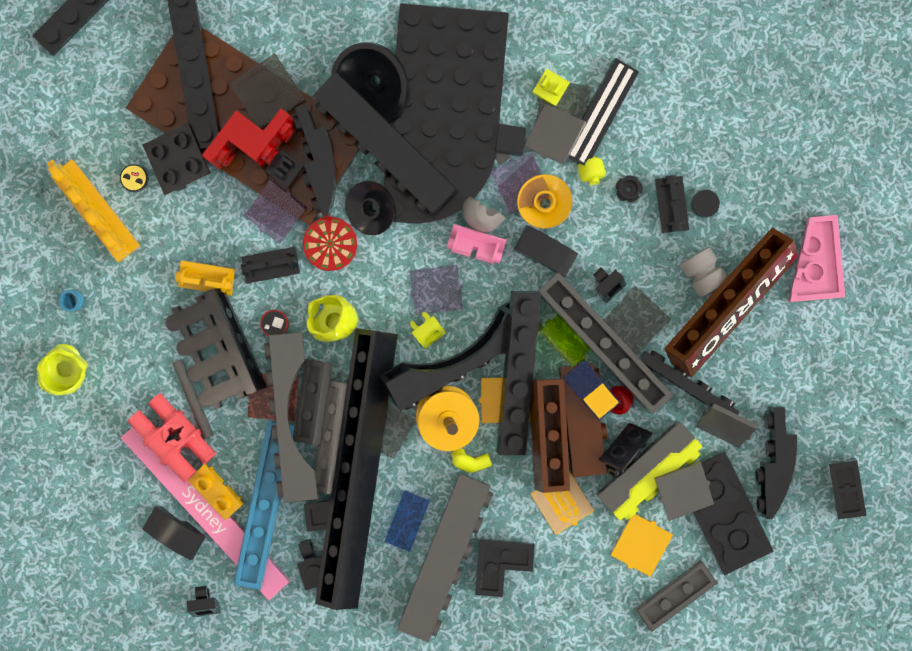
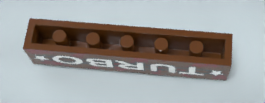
[664,227,798,378]

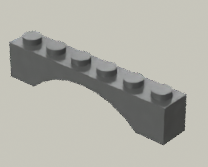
[264,332,318,503]

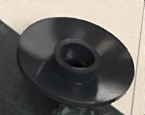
[346,181,395,235]

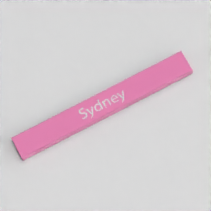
[121,427,290,600]

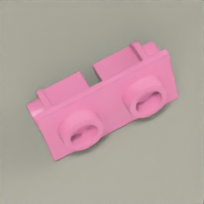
[447,224,506,264]

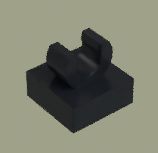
[265,149,305,189]
[593,267,626,303]
[187,586,220,617]

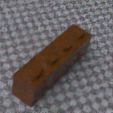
[559,363,608,478]
[530,378,570,493]

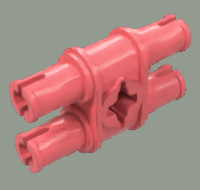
[127,393,217,483]

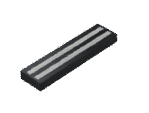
[568,58,639,166]

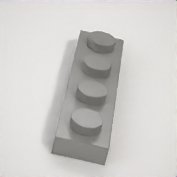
[314,381,347,494]

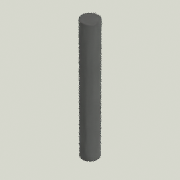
[172,359,214,439]

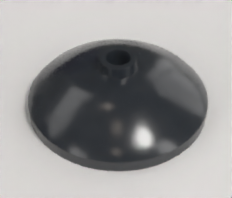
[331,42,409,121]

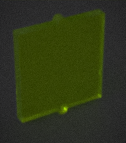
[540,315,589,368]

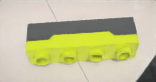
[596,421,703,521]

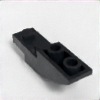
[293,104,336,219]
[755,406,797,519]

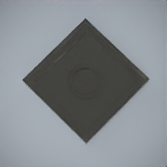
[229,54,306,129]

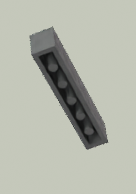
[538,272,673,414]
[397,473,493,642]

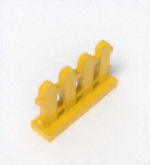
[47,159,141,262]

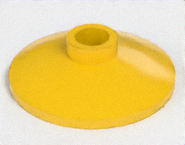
[517,174,573,229]

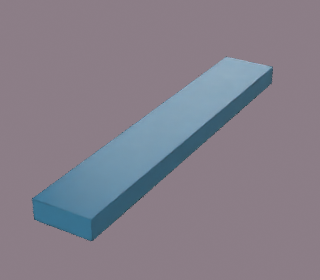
[233,421,295,590]

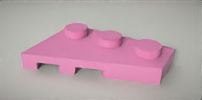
[788,215,845,302]

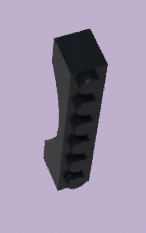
[379,301,544,411]

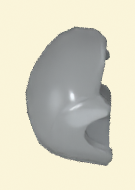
[462,197,505,233]

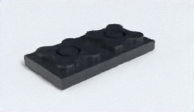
[693,452,774,576]

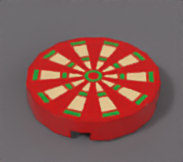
[303,217,358,271]

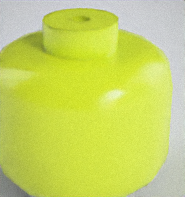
[578,156,606,185]

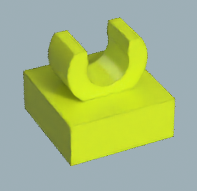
[532,68,570,107]
[410,312,446,349]

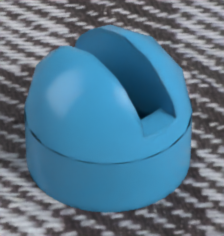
[59,289,84,312]

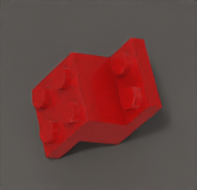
[202,108,296,170]

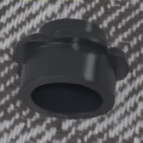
[616,175,643,202]

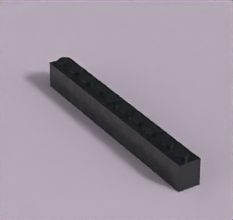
[315,328,398,610]

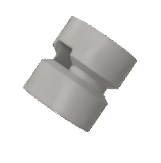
[679,247,728,298]

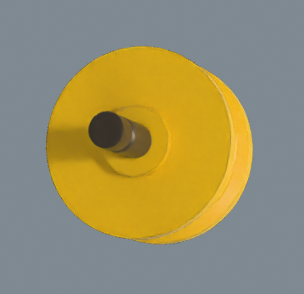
[415,385,479,451]

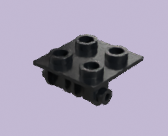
[143,122,211,195]

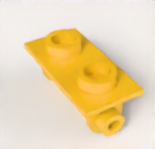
[175,260,235,296]
[188,464,244,521]

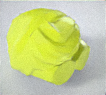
[307,295,359,343]
[36,344,88,396]

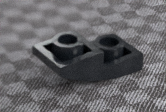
[514,225,578,277]
[142,506,206,560]

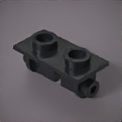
[655,175,689,233]
[241,247,300,284]
[599,423,653,477]

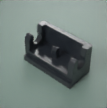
[829,458,867,520]

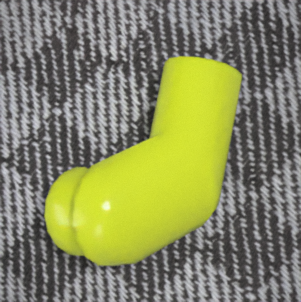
[451,448,492,473]

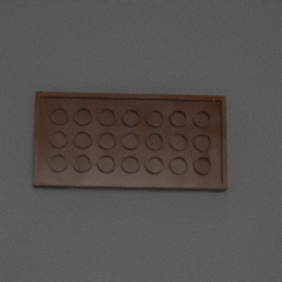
[126,28,359,226]

